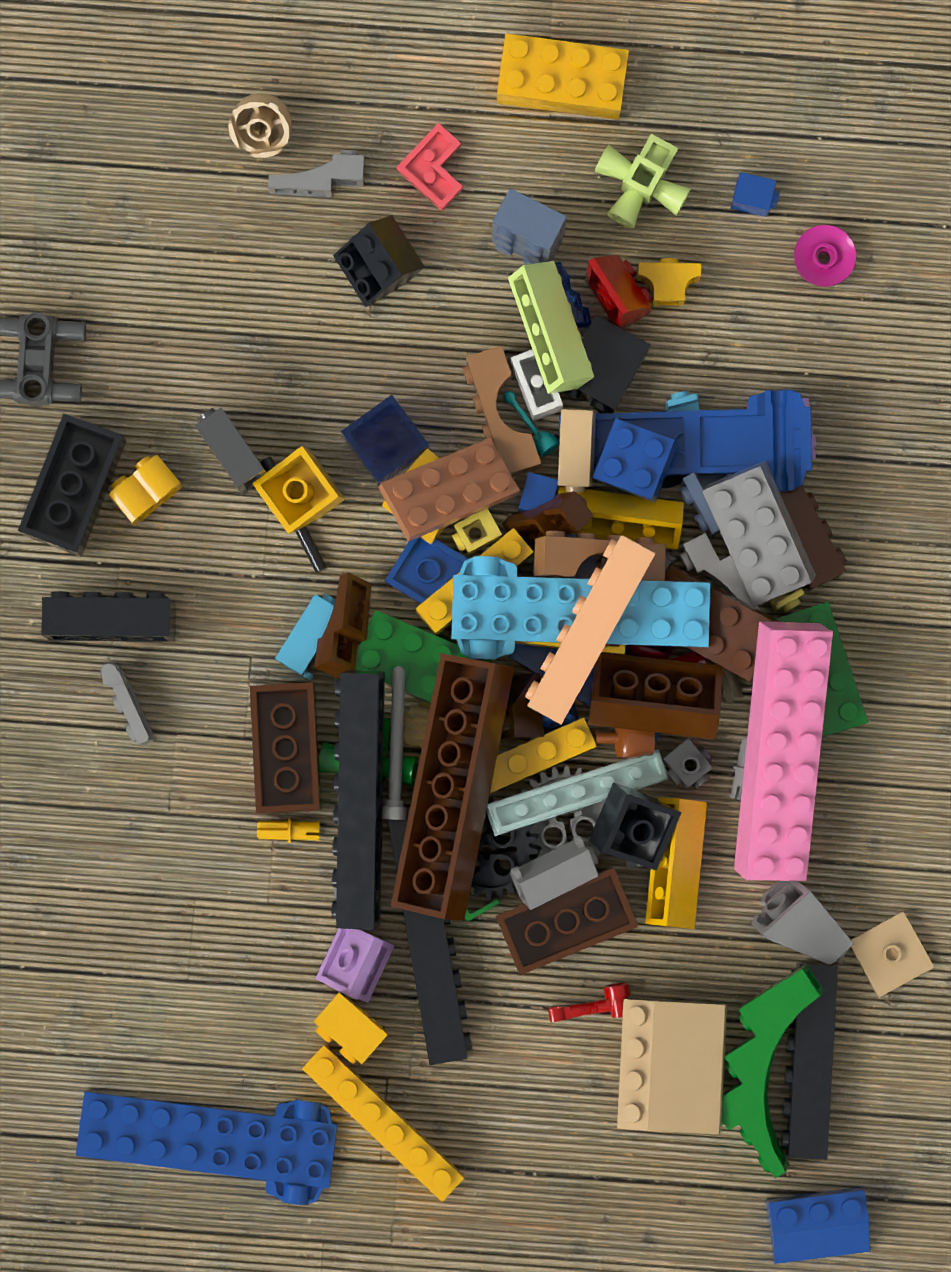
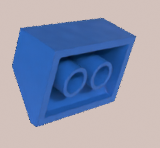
[765,1187,870,1264]

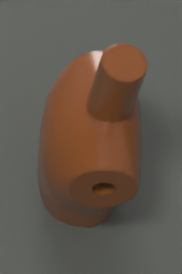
[595,728,655,759]

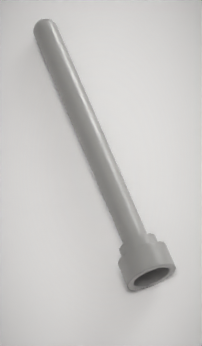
[381,666,407,820]

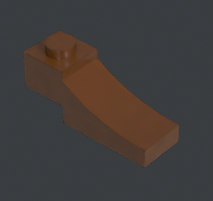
[502,491,594,546]
[315,572,372,678]

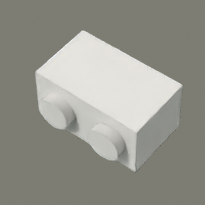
[511,349,563,422]

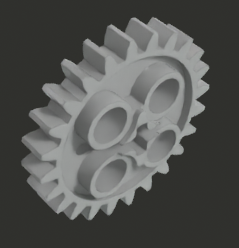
[521,766,605,857]

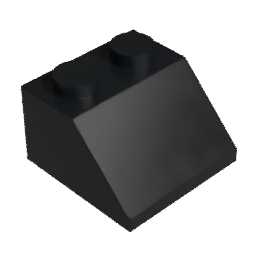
[589,782,682,871]

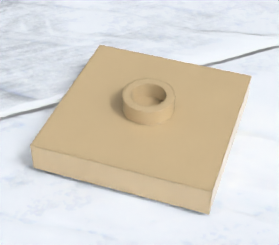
[850,911,934,998]

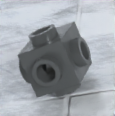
[662,738,712,789]

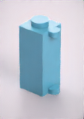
[275,594,335,681]

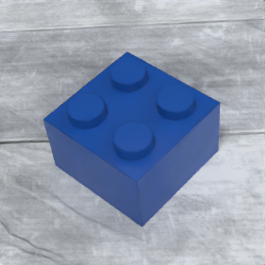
[593,418,678,503]

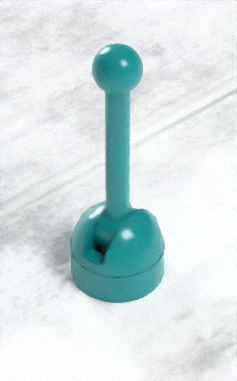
[503,391,559,458]

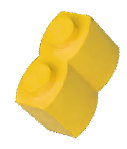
[108,455,183,526]

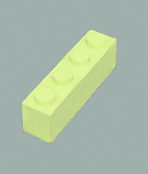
[508,261,594,394]

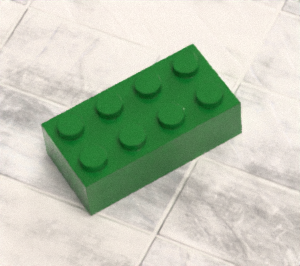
[776,602,868,738]
[355,610,492,705]

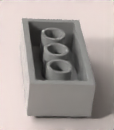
[702,461,816,607]

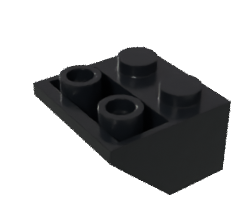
[333,215,425,307]

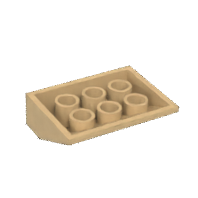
[617,999,727,1135]

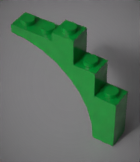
[721,964,824,1178]

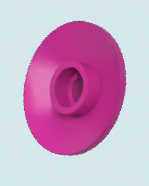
[794,225,856,287]

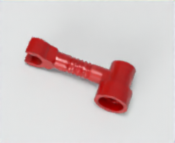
[548,982,630,1022]

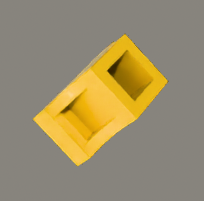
[637,258,701,306]

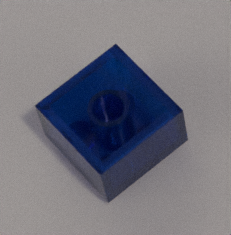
[341,395,430,486]

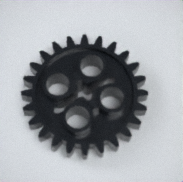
[471,796,541,900]

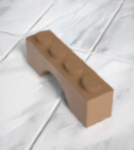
[462,345,541,477]
[534,531,666,581]

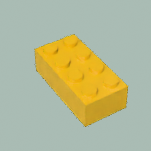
[497,33,629,120]

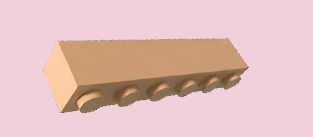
[525,535,655,725]

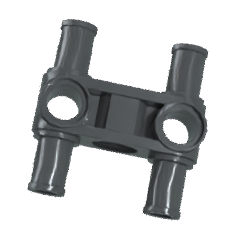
[0,312,86,407]

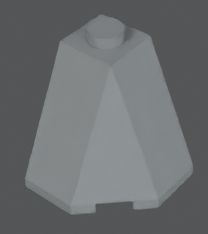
[752,881,854,965]

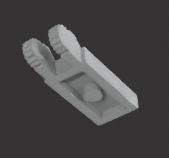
[100,662,156,746]

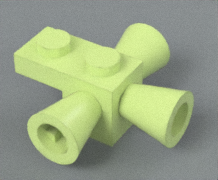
[594,134,691,229]

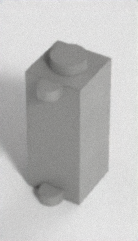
[510,836,598,910]

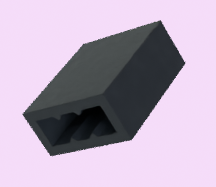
[562,315,651,414]

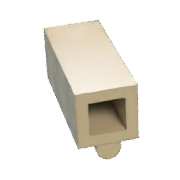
[558,408,596,492]

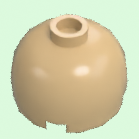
[228,93,292,158]

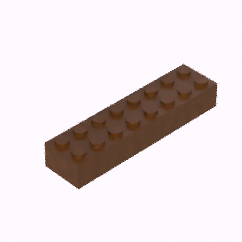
[391,653,514,921]

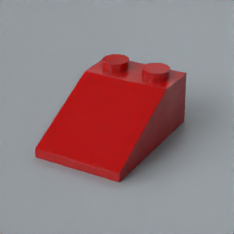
[585,255,653,329]

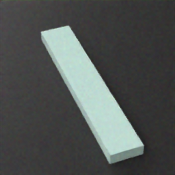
[486,749,669,836]

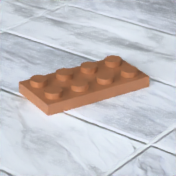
[379,438,520,542]

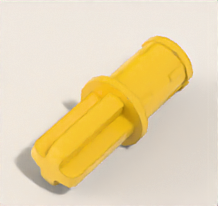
[257,818,320,843]

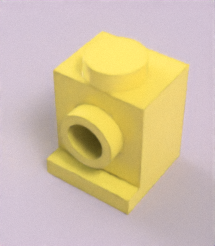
[451,508,502,555]

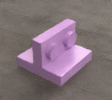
[315,928,395,1003]

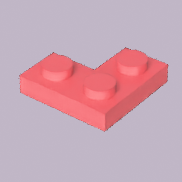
[396,123,463,211]

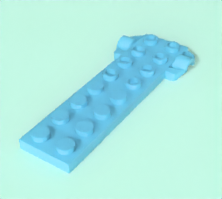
[451,556,710,660]

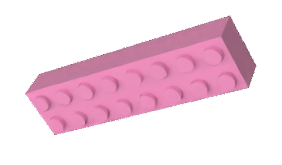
[734,621,833,881]

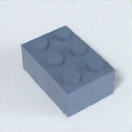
[492,188,567,265]

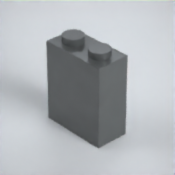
[195,407,266,496]

